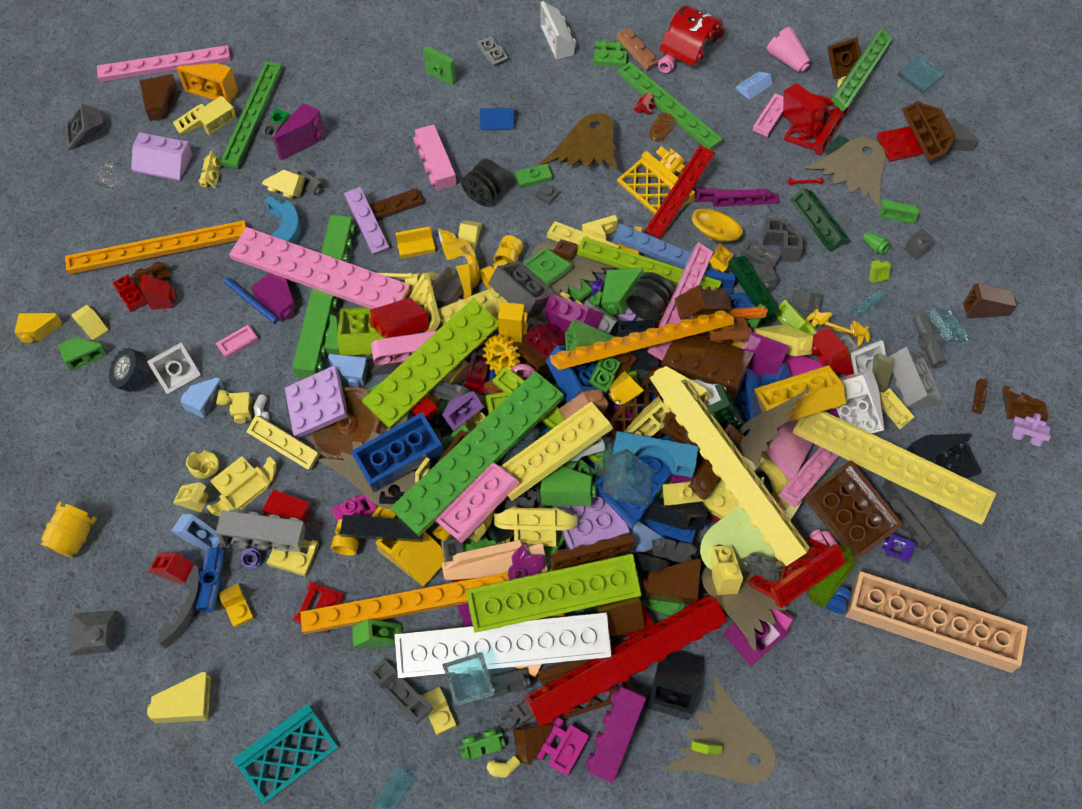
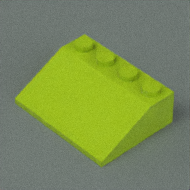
[337,307,413,356]

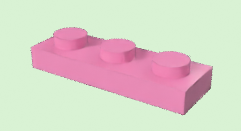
[752,93,783,137]

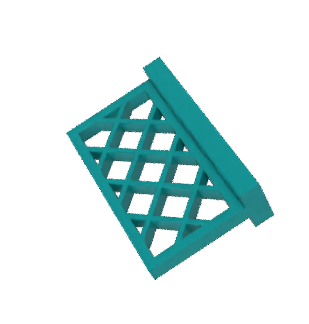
[232,704,338,804]

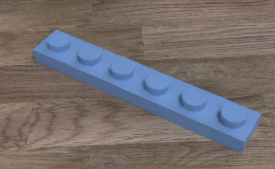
[613,223,717,272]

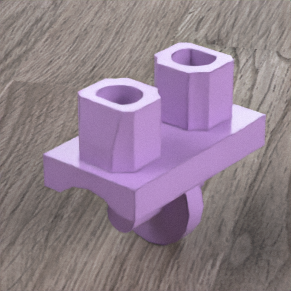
[1012,413,1051,447]

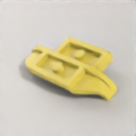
[206,456,276,516]
[494,507,577,547]

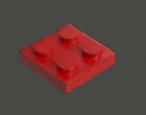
[876,126,922,162]

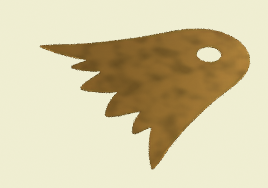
[538,113,617,169]

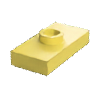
[662,482,704,505]

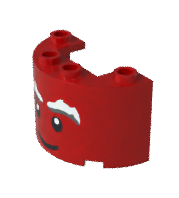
[659,4,725,66]

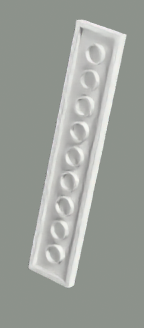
[395,613,612,678]

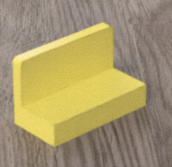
[194,96,237,136]

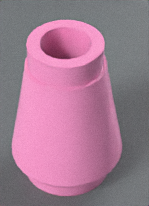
[658,54,676,73]

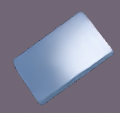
[736,71,773,100]

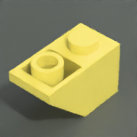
[262,170,306,199]
[711,545,743,595]

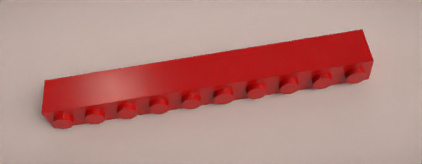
[524,595,727,726]

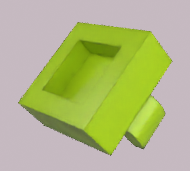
[869,260,891,283]

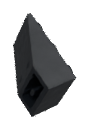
[617,320,659,371]
[647,651,703,720]

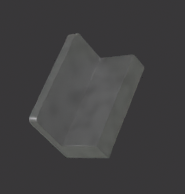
[432,267,463,306]

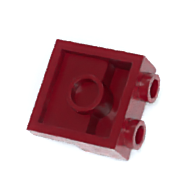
[525,322,566,358]

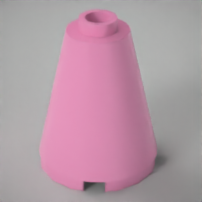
[766,26,810,73]

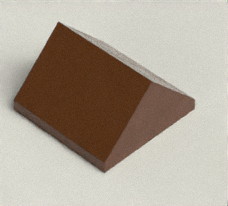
[594,597,645,638]

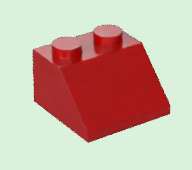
[812,327,854,375]

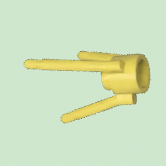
[378,273,422,295]

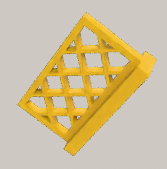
[617,151,695,215]

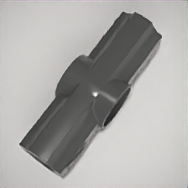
[913,313,948,369]
[429,381,487,413]

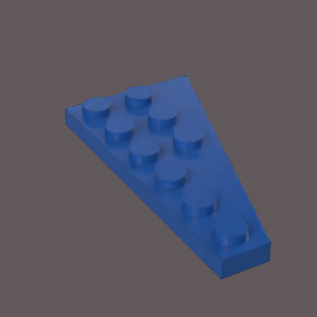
[593,435,678,529]

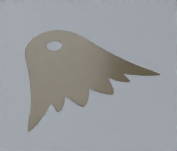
[804,137,886,209]
[532,241,617,296]
[737,387,811,469]
[318,414,416,509]
[702,567,787,651]
[664,675,776,784]

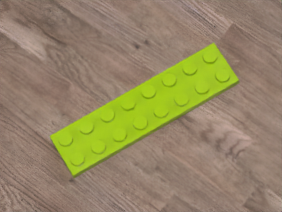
[362,298,499,429]
[465,554,641,633]

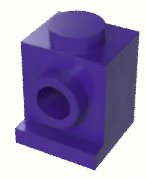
[882,534,916,564]

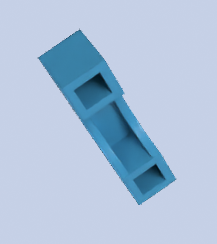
[611,431,698,478]

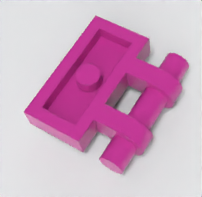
[536,717,589,776]

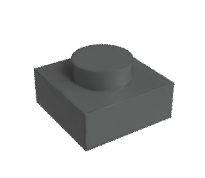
[535,183,559,206]

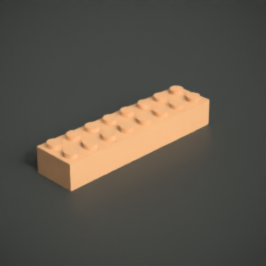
[845,571,1028,673]

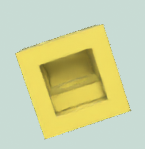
[229,392,253,424]

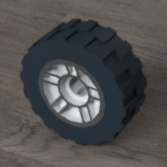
[109,348,149,392]

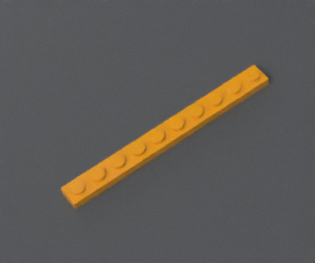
[65,220,246,274]
[550,311,734,370]
[300,572,509,634]

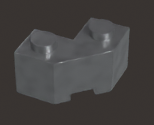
[763,217,803,262]

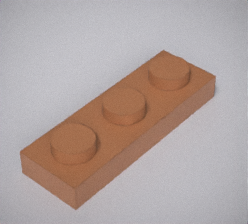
[616,28,659,71]

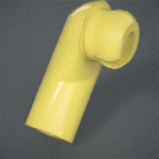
[487,756,521,778]

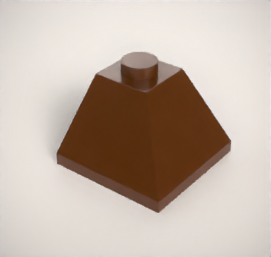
[827,37,861,79]

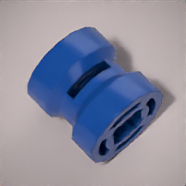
[826,586,852,614]

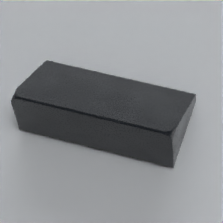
[622,552,670,573]

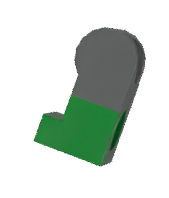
[262,108,290,141]

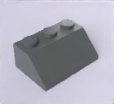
[488,261,558,318]

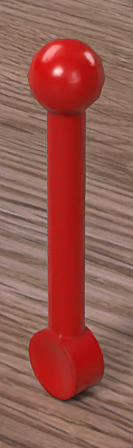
[788,177,824,186]

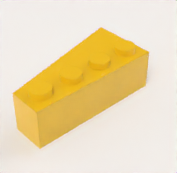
[498,302,528,343]

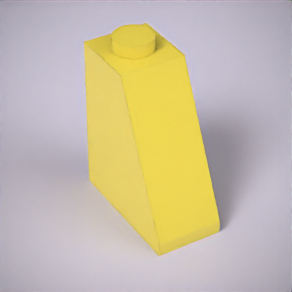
[754,324,813,356]
[650,366,713,414]
[147,672,211,724]

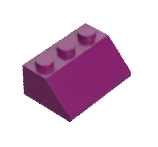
[544,293,603,333]

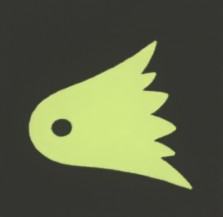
[700,477,792,572]

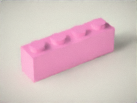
[413,124,456,191]

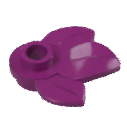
[507,545,546,580]

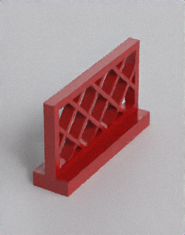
[784,93,849,156]
[747,538,846,608]

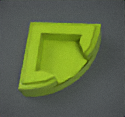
[691,741,723,755]

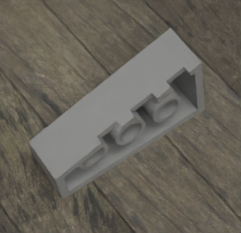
[215,509,306,552]

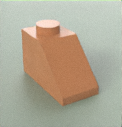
[559,389,608,420]

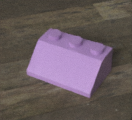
[131,132,193,181]

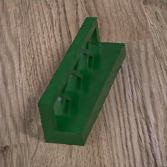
[790,188,851,252]
[728,256,781,326]
[708,383,745,428]

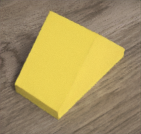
[458,220,482,251]

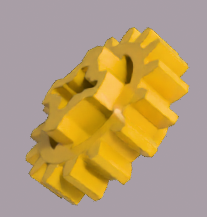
[656,146,685,174]
[483,334,520,375]

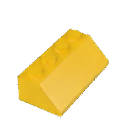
[754,365,846,423]

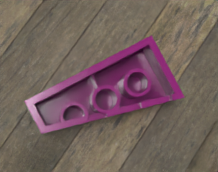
[585,684,646,783]

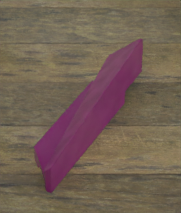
[693,187,780,207]

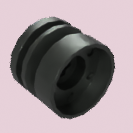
[461,158,508,206]
[626,272,675,321]

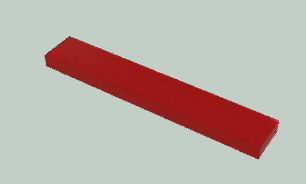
[645,145,716,240]

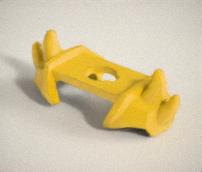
[807,309,870,347]

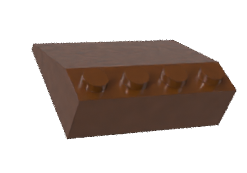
[661,334,754,400]
[803,460,904,562]

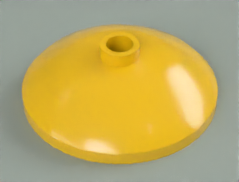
[691,209,743,242]

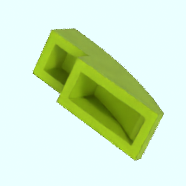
[777,300,819,335]

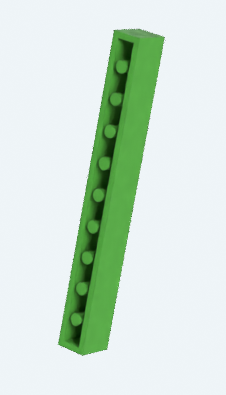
[292,215,356,378]

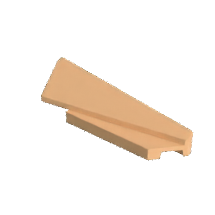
[442,540,547,580]

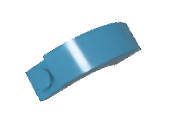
[265,196,301,244]

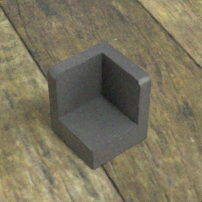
[791,290,822,311]

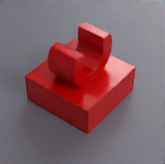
[633,91,656,115]

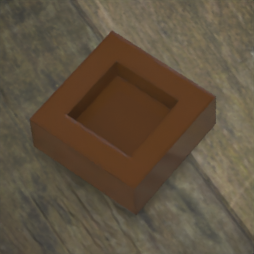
[553,239,577,260]

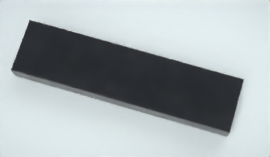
[340,515,424,542]

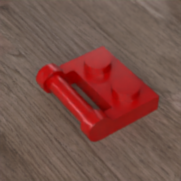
[293,582,344,634]

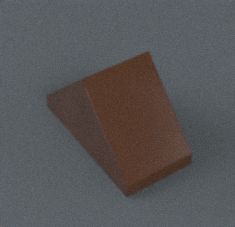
[513,723,553,765]

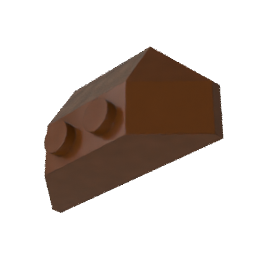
[902,101,956,162]

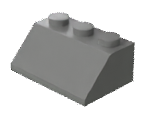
[889,347,945,410]

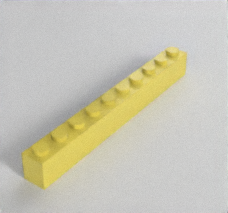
[662,379,810,566]

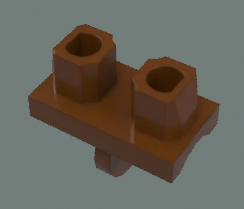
[132,261,171,291]

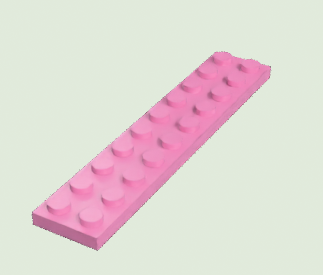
[229,227,410,309]

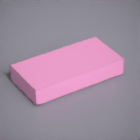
[216,325,259,359]

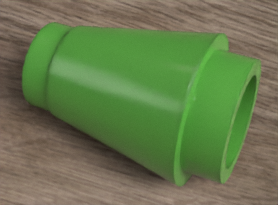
[863,231,891,255]

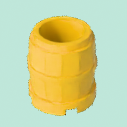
[41,502,97,558]

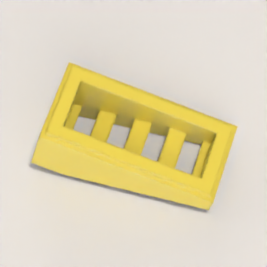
[173,104,204,136]

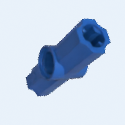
[196,548,226,613]

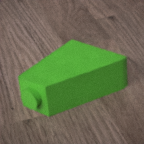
[601,267,644,315]
[565,319,615,351]
[540,466,596,506]

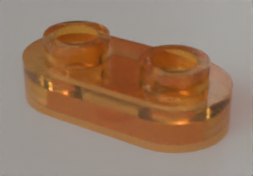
[649,113,674,142]

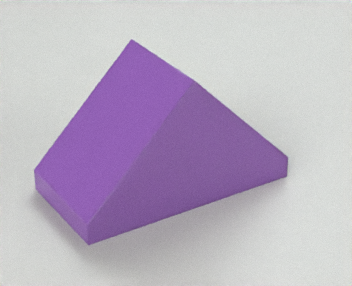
[442,391,484,431]

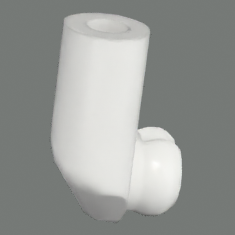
[253,395,270,421]

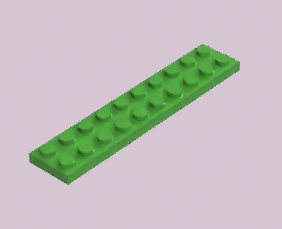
[390,371,564,537]

